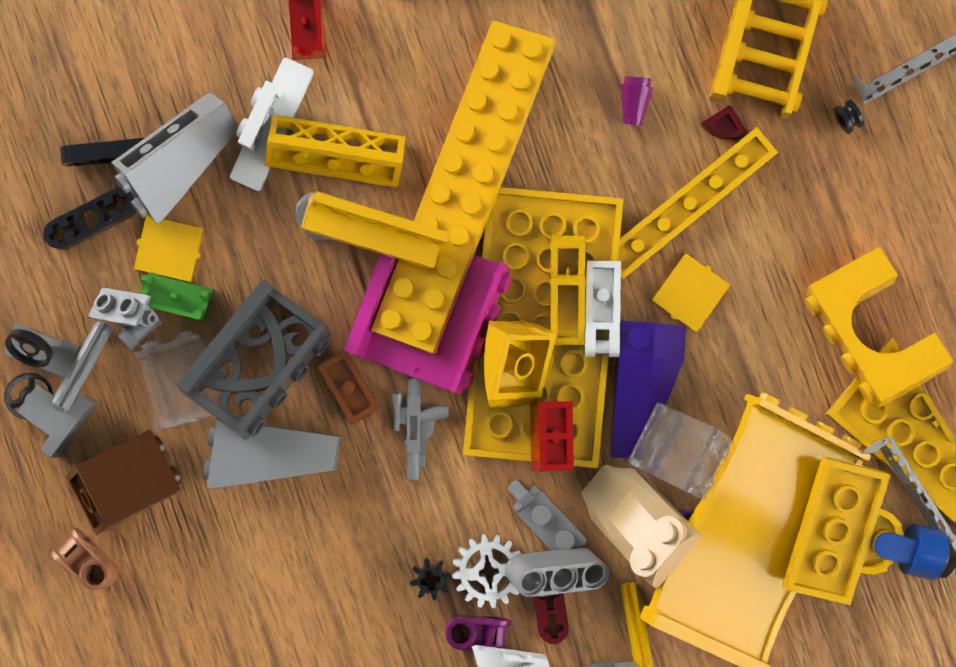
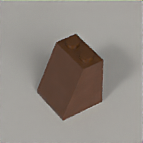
[66,430,181,536]

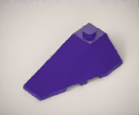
[610,321,686,459]

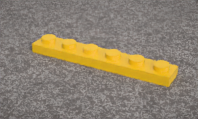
[618,127,778,281]

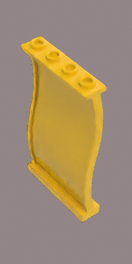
[639,392,872,667]

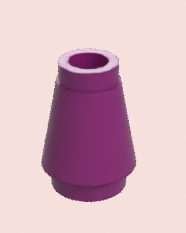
[620,76,654,126]

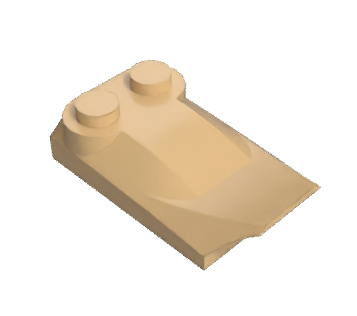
[581,465,702,588]

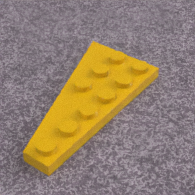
[825,337,956,525]

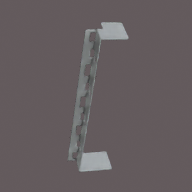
[853,34,956,104]
[862,436,956,578]

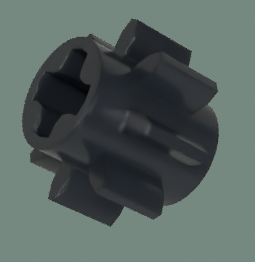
[410,557,452,601]

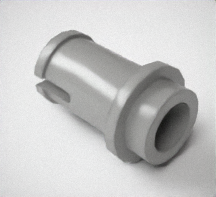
[118,319,162,350]

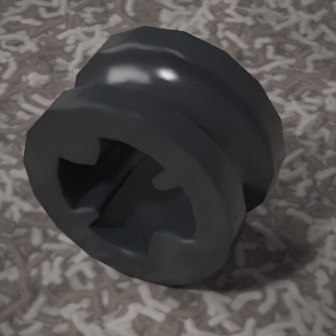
[834,99,864,134]

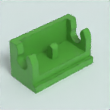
[138,273,214,322]

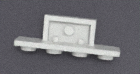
[230,58,314,192]

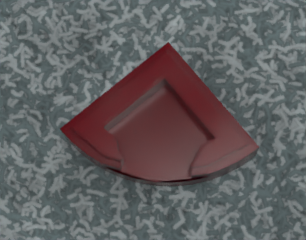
[701,105,748,140]

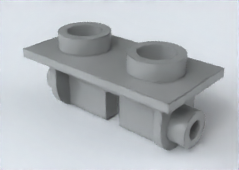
[88,288,158,328]

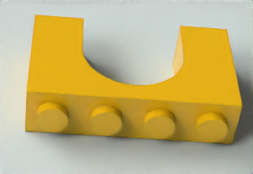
[805,247,954,409]

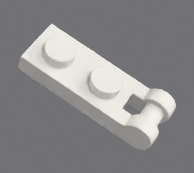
[584,261,621,357]

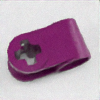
[445,615,511,651]

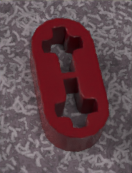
[533,593,569,644]

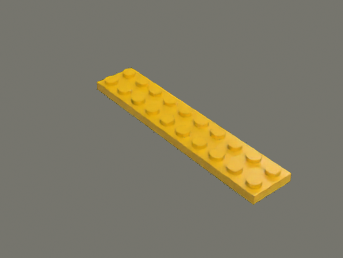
[371,20,556,355]

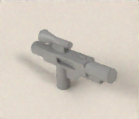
[391,379,450,480]

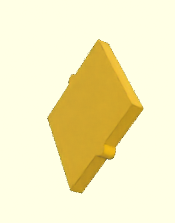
[134,216,204,283]
[651,253,730,333]

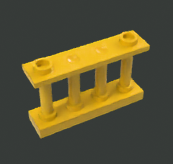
[709,0,829,120]

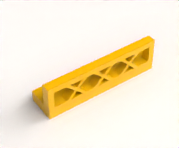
[264,114,406,188]
[300,191,450,269]

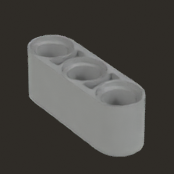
[505,547,609,597]

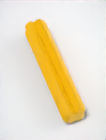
[620,581,654,667]

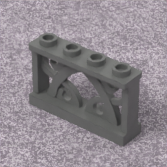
[176,280,330,441]

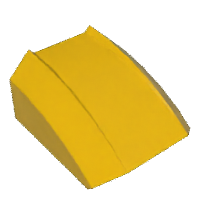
[484,320,557,407]

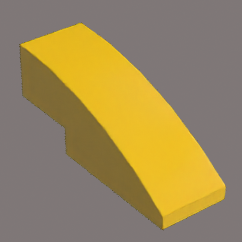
[550,236,586,345]

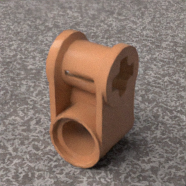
[51,527,118,591]

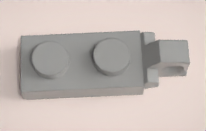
[507,479,588,551]

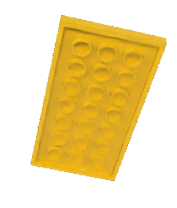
[463,187,624,468]

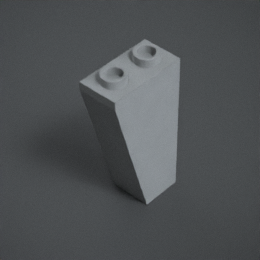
[111,92,238,224]
[203,420,341,489]

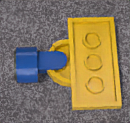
[782,456,951,605]

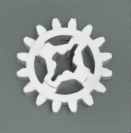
[452,533,521,608]

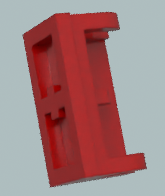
[289,0,326,60]
[530,401,574,471]

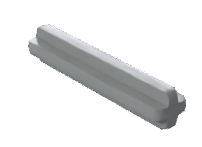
[52,321,112,413]

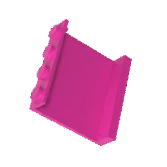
[344,254,512,396]

